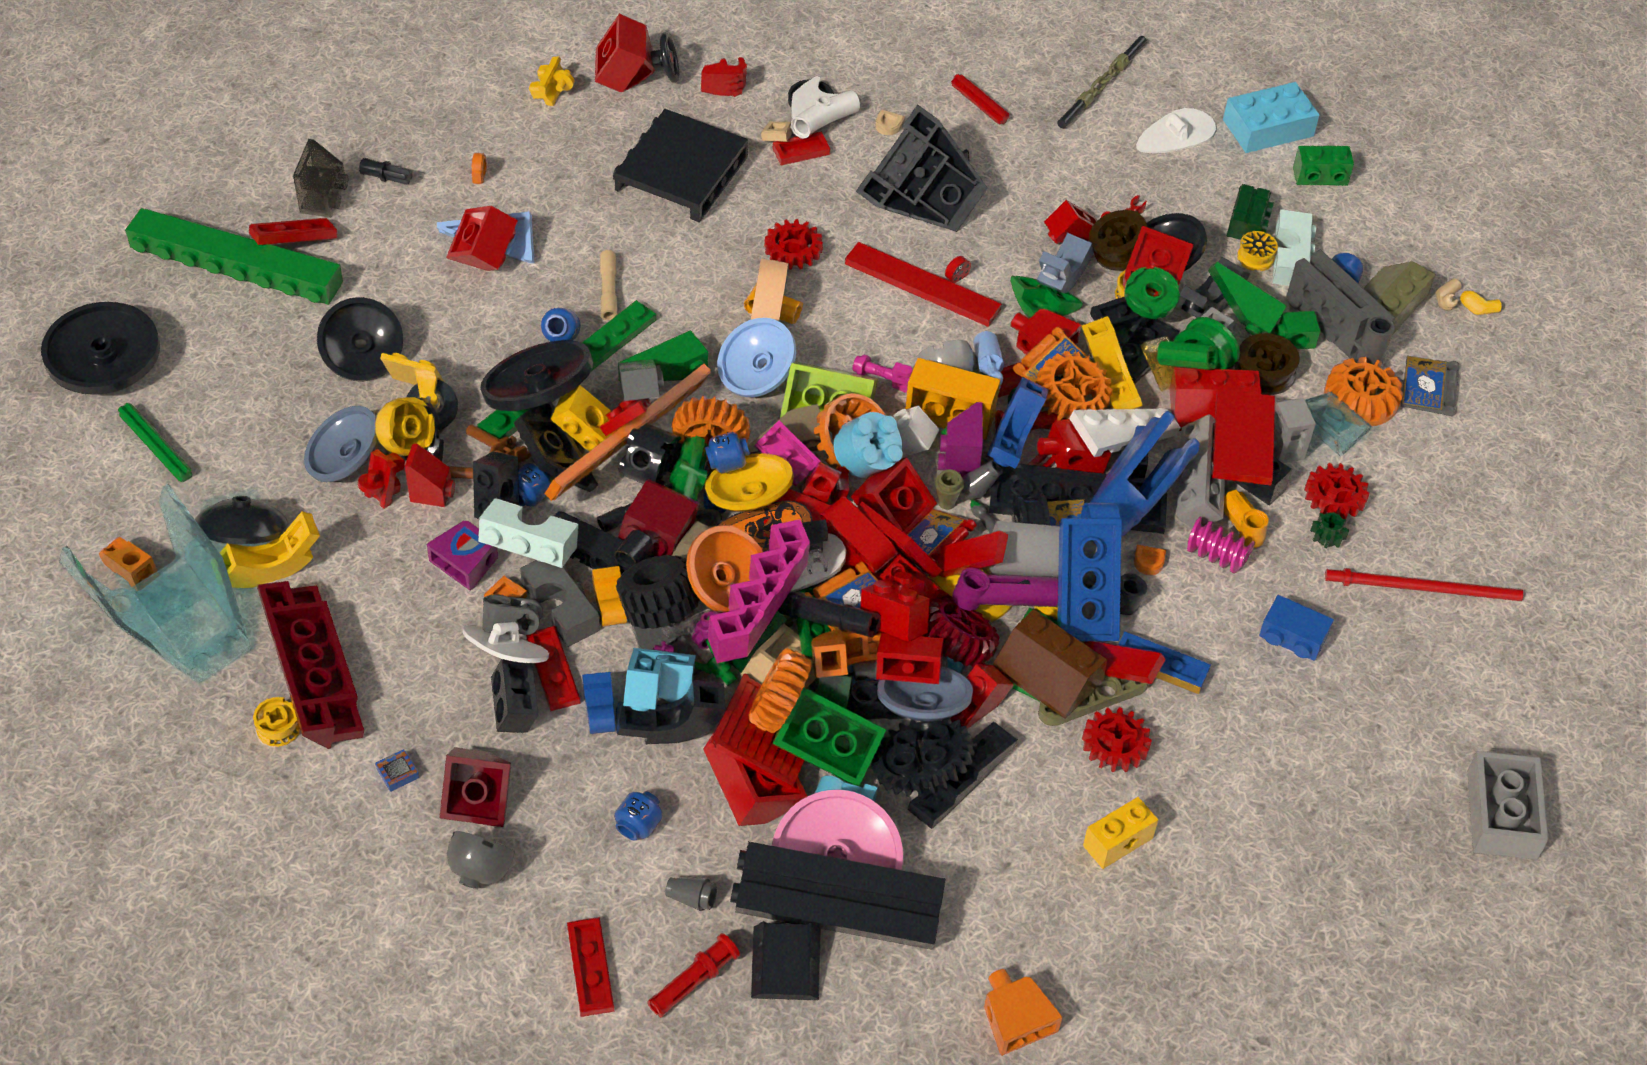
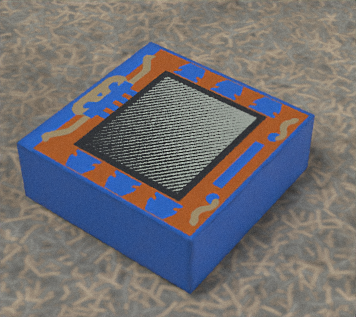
[375,749,419,792]

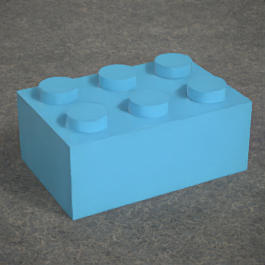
[1223,82,1320,153]

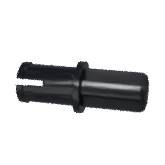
[359,158,412,185]

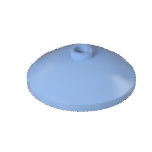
[717,318,796,397]

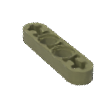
[1038,676,1148,726]

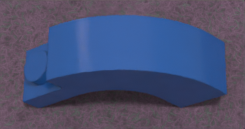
[987,377,1048,469]

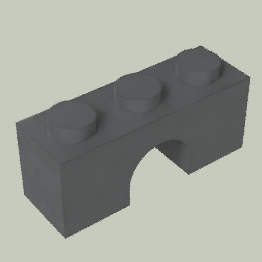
[619,359,664,401]
[520,560,601,647]

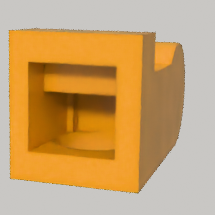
[592,566,627,627]

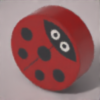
[945,256,971,283]

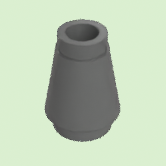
[962,460,1003,500]
[665,877,717,911]

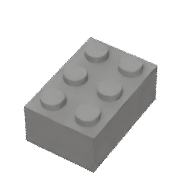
[1467,751,1548,860]

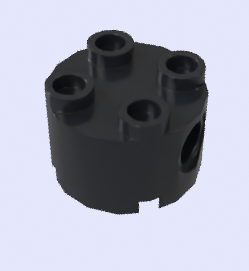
[618,423,681,486]

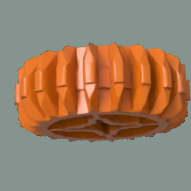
[1035,350,1113,421]
[672,395,751,460]
[749,648,811,733]

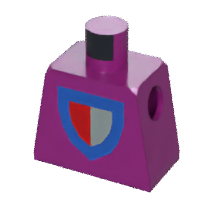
[426,521,498,591]

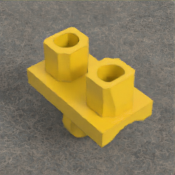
[529,56,575,106]

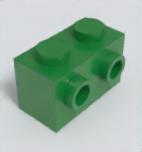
[1293,145,1354,186]

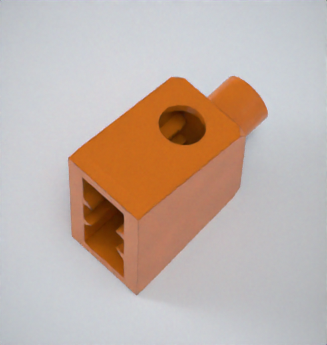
[984,969,1062,1056]

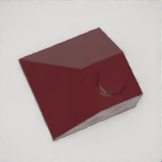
[439,747,511,827]

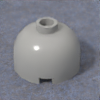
[916,340,974,372]

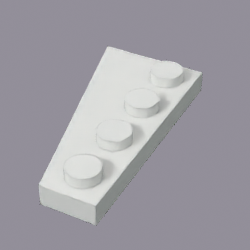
[1069,408,1180,457]

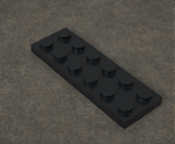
[989,463,1167,534]

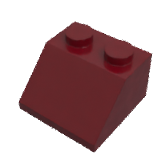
[618,479,700,557]

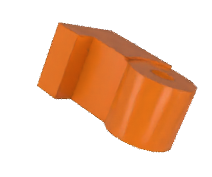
[99,537,159,593]

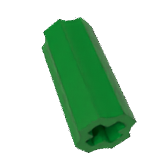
[1157,341,1219,370]

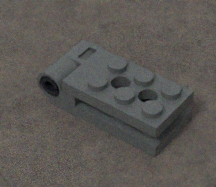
[1286,249,1395,366]

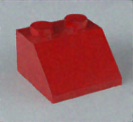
[446,205,518,271]

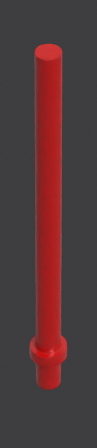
[1325,568,1523,601]

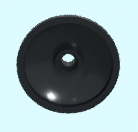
[1147,213,1207,272]
[317,297,403,382]
[195,496,288,544]

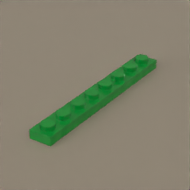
[477,300,657,439]

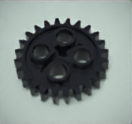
[871,718,975,797]

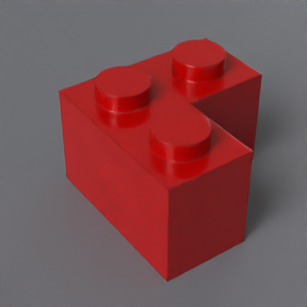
[860,572,930,642]

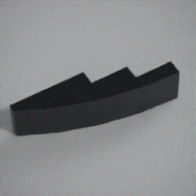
[907,721,1018,829]

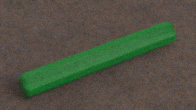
[118,403,192,482]

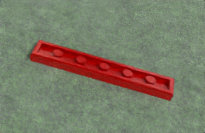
[845,242,1002,327]

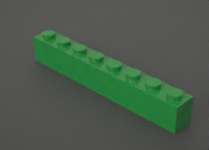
[125,208,343,305]

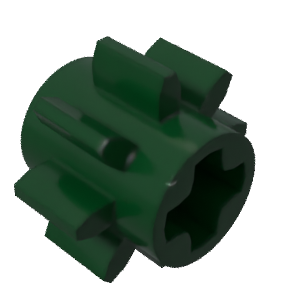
[1310,512,1349,548]

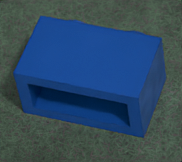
[1259,595,1334,661]

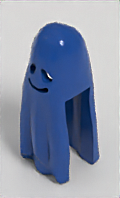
[1090,411,1200,538]

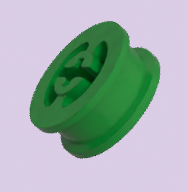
[1174,317,1240,369]

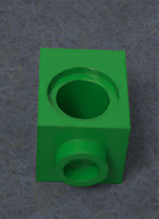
[1275,311,1320,349]

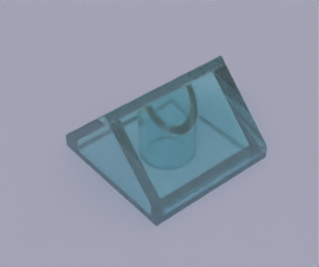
[1305,392,1372,457]

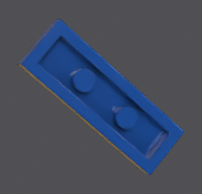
[1118,631,1211,694]

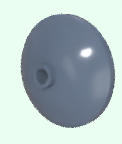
[304,406,378,482]
[877,667,973,722]

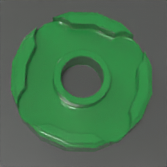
[1124,267,1180,319]

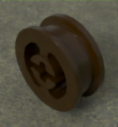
[1089,210,1147,270]
[1235,333,1300,395]

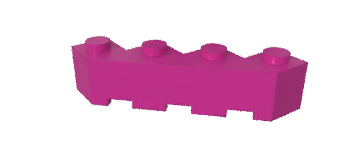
[708,519,810,663]

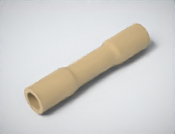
[600,250,617,320]

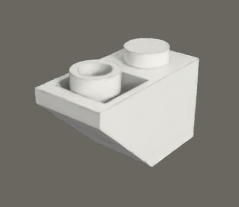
[889,406,939,455]

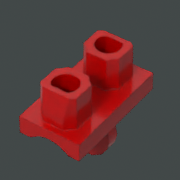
[357,449,405,509]

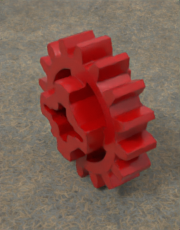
[764,219,823,270]
[1304,463,1370,519]
[1082,707,1152,772]

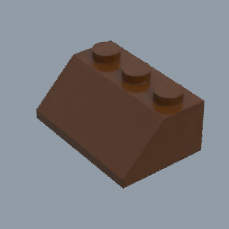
[993,609,1107,719]

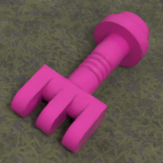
[852,354,913,393]

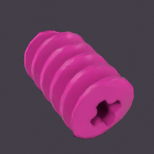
[1187,516,1255,574]

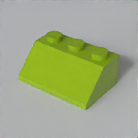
[780,362,878,418]

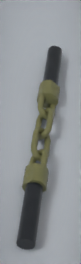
[1057,36,1147,129]

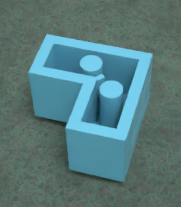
[623,648,696,711]

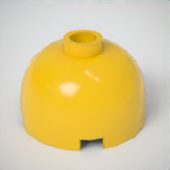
[375,397,435,456]

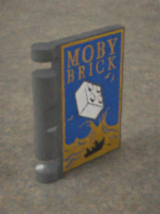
[1401,356,1459,417]

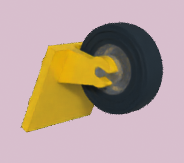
[380,353,458,430]

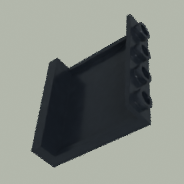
[613,109,748,223]

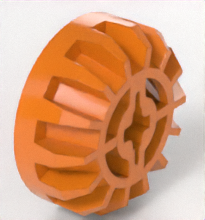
[1324,357,1403,427]
[814,393,886,472]

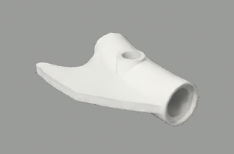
[791,76,860,139]

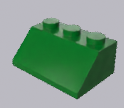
[773,688,886,786]

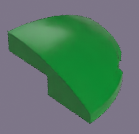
[1010,275,1083,318]

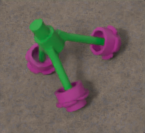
[652,611,737,686]

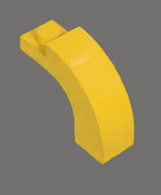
[1082,316,1143,409]
[212,511,320,588]

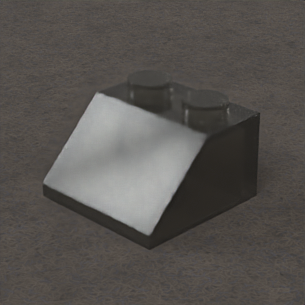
[293,139,349,218]

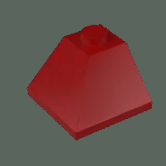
[851,457,937,534]

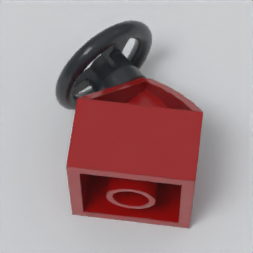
[595,13,680,92]

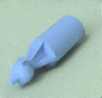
[973,331,1004,389]

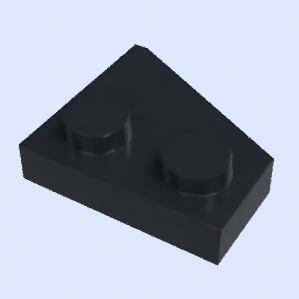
[1090,297,1150,349]

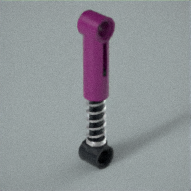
[952,568,1147,615]

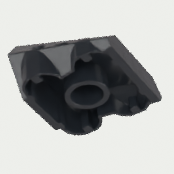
[751,921,821,1001]

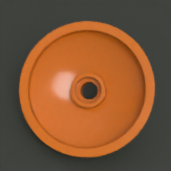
[686,525,763,613]

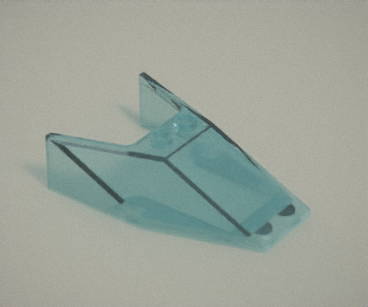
[59,484,252,684]

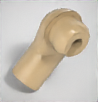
[1436,278,1461,310]

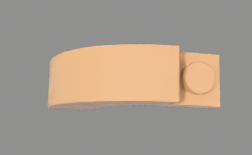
[750,259,788,321]

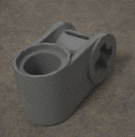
[482,595,543,635]

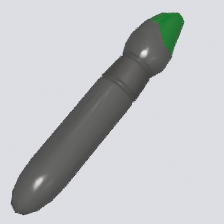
[970,500,996,533]

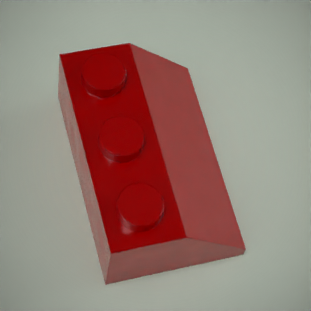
[1169,367,1261,431]
[703,733,808,826]

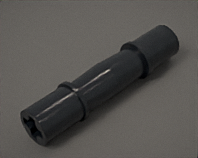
[778,591,881,637]

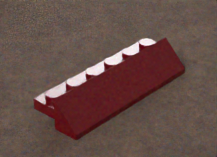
[257,581,365,749]

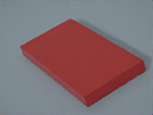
[1212,389,1275,485]

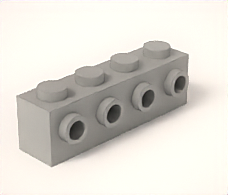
[1176,414,1225,529]

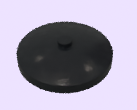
[41,302,160,395]
[480,340,593,411]

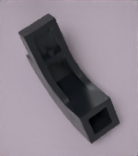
[1180,257,1251,318]
[616,680,725,745]

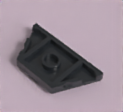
[514,401,598,492]

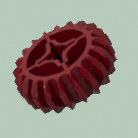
[922,597,1000,667]

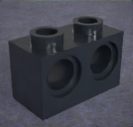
[491,659,539,733]

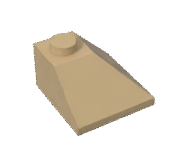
[740,624,817,689]

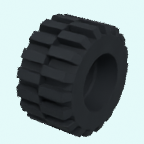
[616,555,700,629]

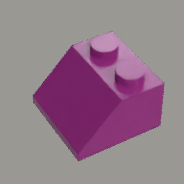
[937,402,983,477]

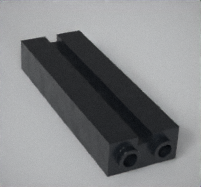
[730,841,946,950]

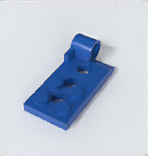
[1057,503,1122,641]

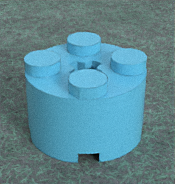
[834,412,903,478]

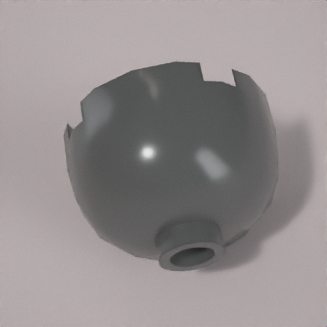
[447,831,515,889]

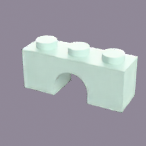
[1272,209,1316,286]
[478,498,578,568]

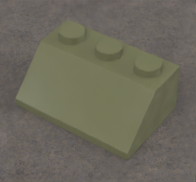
[1364,261,1436,335]

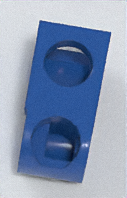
[582,672,616,734]

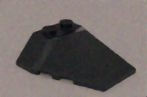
[855,104,988,232]

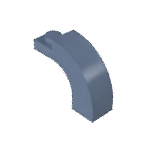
[1037,233,1094,294]

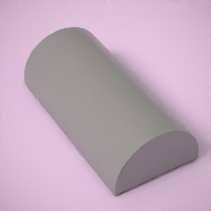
[982,521,1097,585]

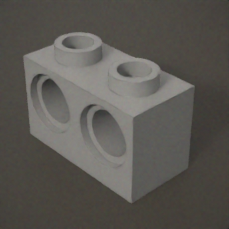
[1273,398,1316,463]

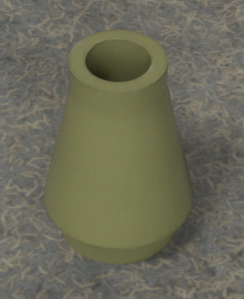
[935,469,964,510]

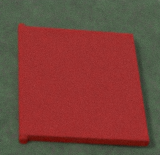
[709,674,804,790]

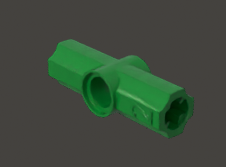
[669,436,708,501]

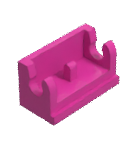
[754,420,821,487]

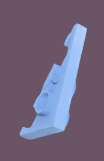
[437,211,534,264]

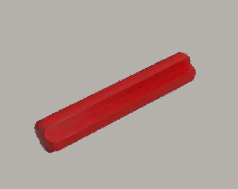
[951,74,1010,124]

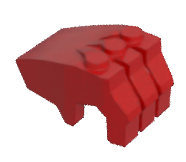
[701,57,747,97]

